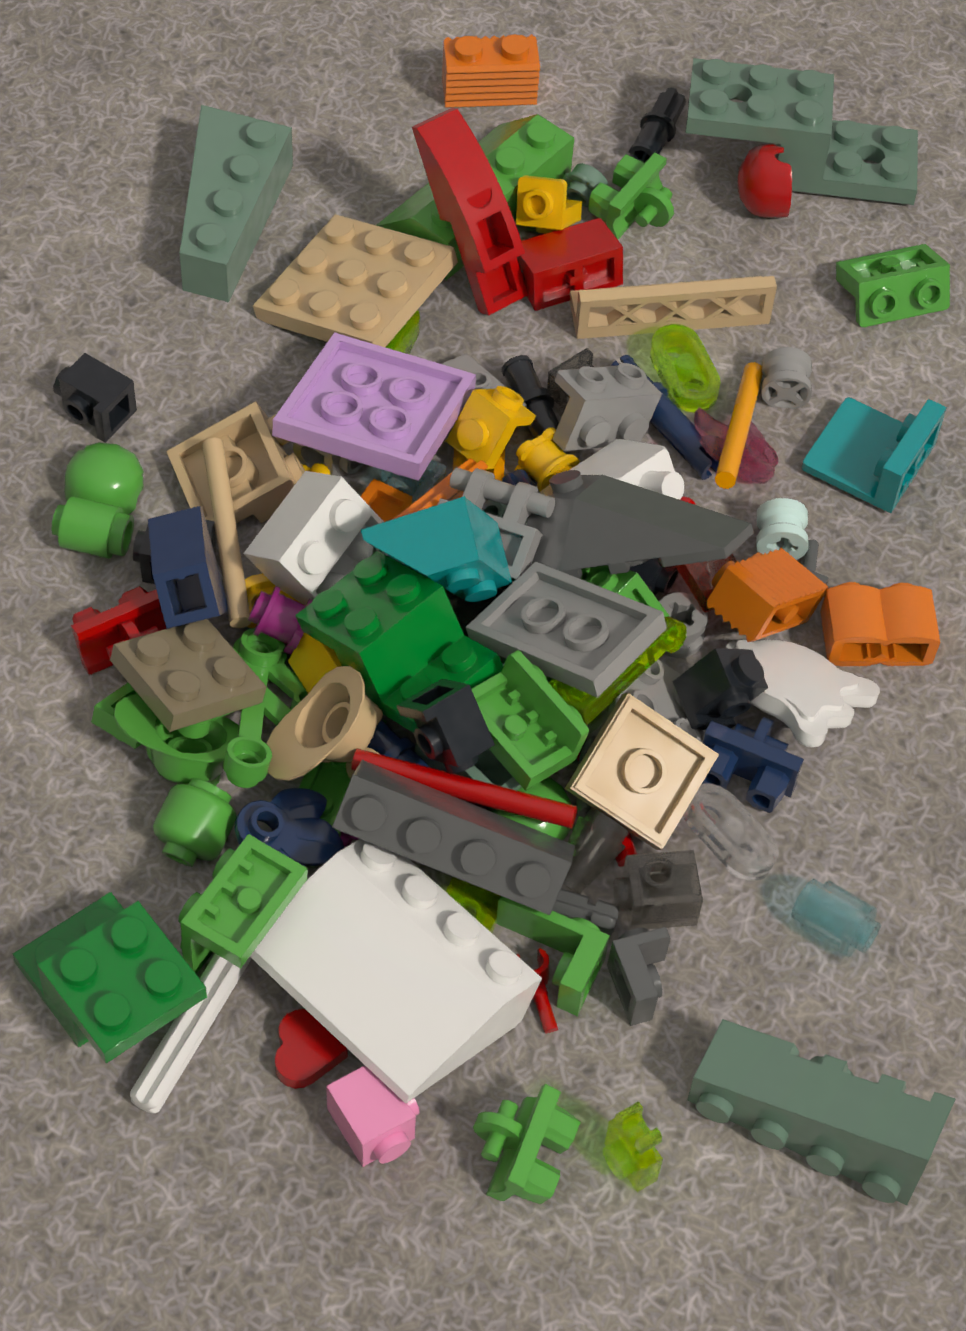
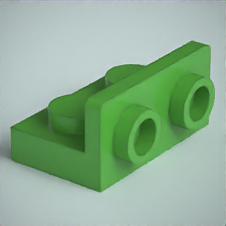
[836,244,950,327]

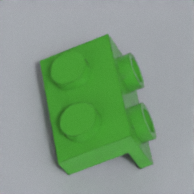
[471,650,589,791]

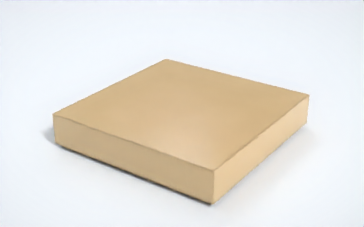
[565,693,719,850]

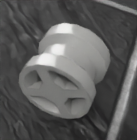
[761,347,812,409]
[653,592,709,658]

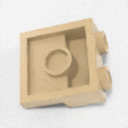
[166,401,305,535]

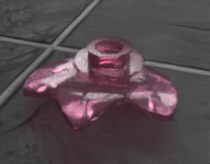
[694,407,778,484]

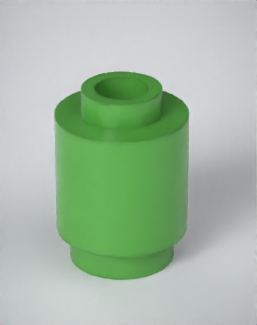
[51,496,134,559]

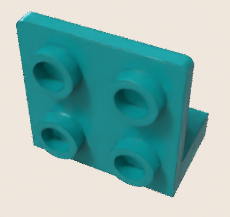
[802,397,947,514]

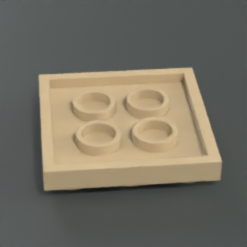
[253,214,458,347]

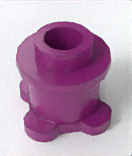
[248,586,313,655]

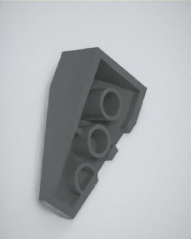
[526,470,754,579]

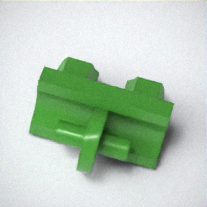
[588,153,674,239]
[473,1084,581,1204]

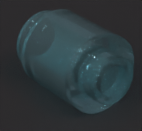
[791,878,881,957]

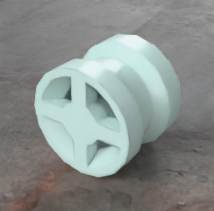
[756,498,808,560]

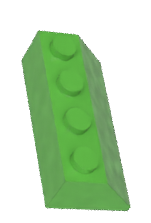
[376,114,574,281]

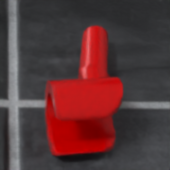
[516,948,558,1034]

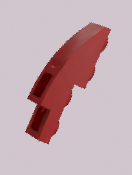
[412,108,528,316]

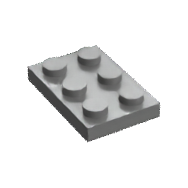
[466,561,667,698]

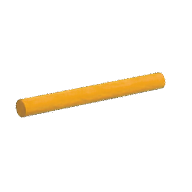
[715,362,763,489]

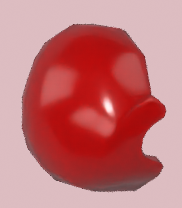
[737,144,792,218]

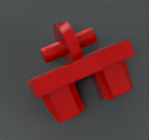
[71,586,167,675]

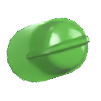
[114,694,239,786]

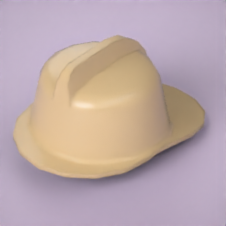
[266,666,383,781]

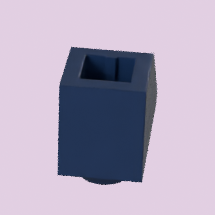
[148,505,228,629]

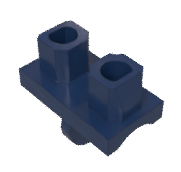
[701,717,804,813]

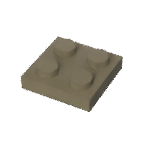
[110,619,267,732]

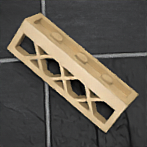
[569,276,777,339]

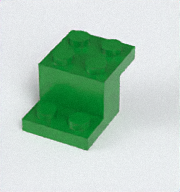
[295,551,503,733]
[13,892,207,1064]

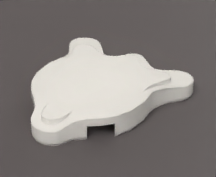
[726,640,880,747]

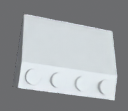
[250,839,542,1103]

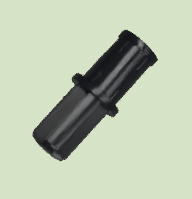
[628,87,686,163]

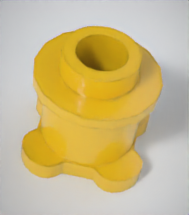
[514,427,580,492]

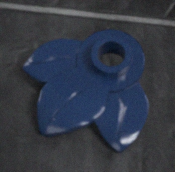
[234,788,344,867]

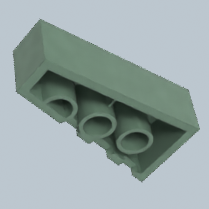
[179,105,293,302]
[687,1019,956,1205]

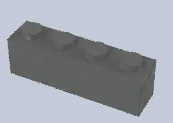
[332,760,575,915]

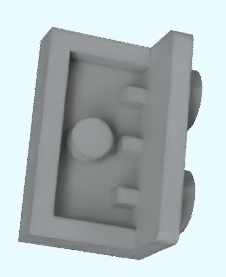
[553,363,662,451]

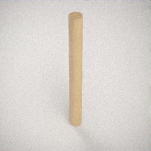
[202,438,251,628]

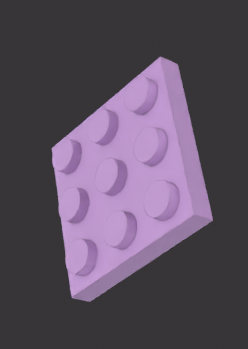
[272,332,476,481]

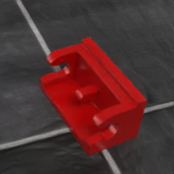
[517,218,623,311]

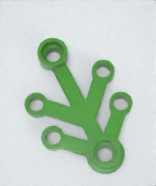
[177,628,308,788]

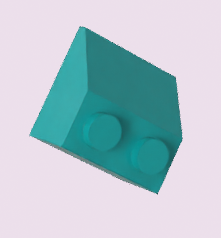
[361,496,512,602]

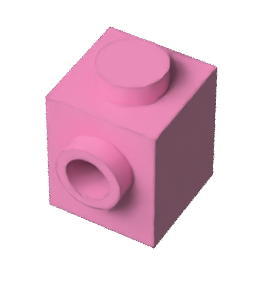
[326,1065,420,1167]

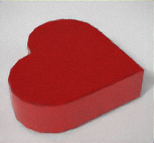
[275,1009,348,1089]

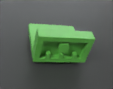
[178,834,308,974]

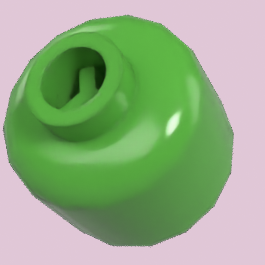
[153,778,237,867]

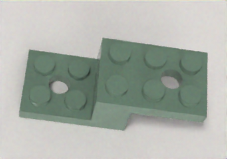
[685,58,918,205]

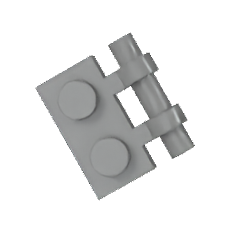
[438,468,555,581]

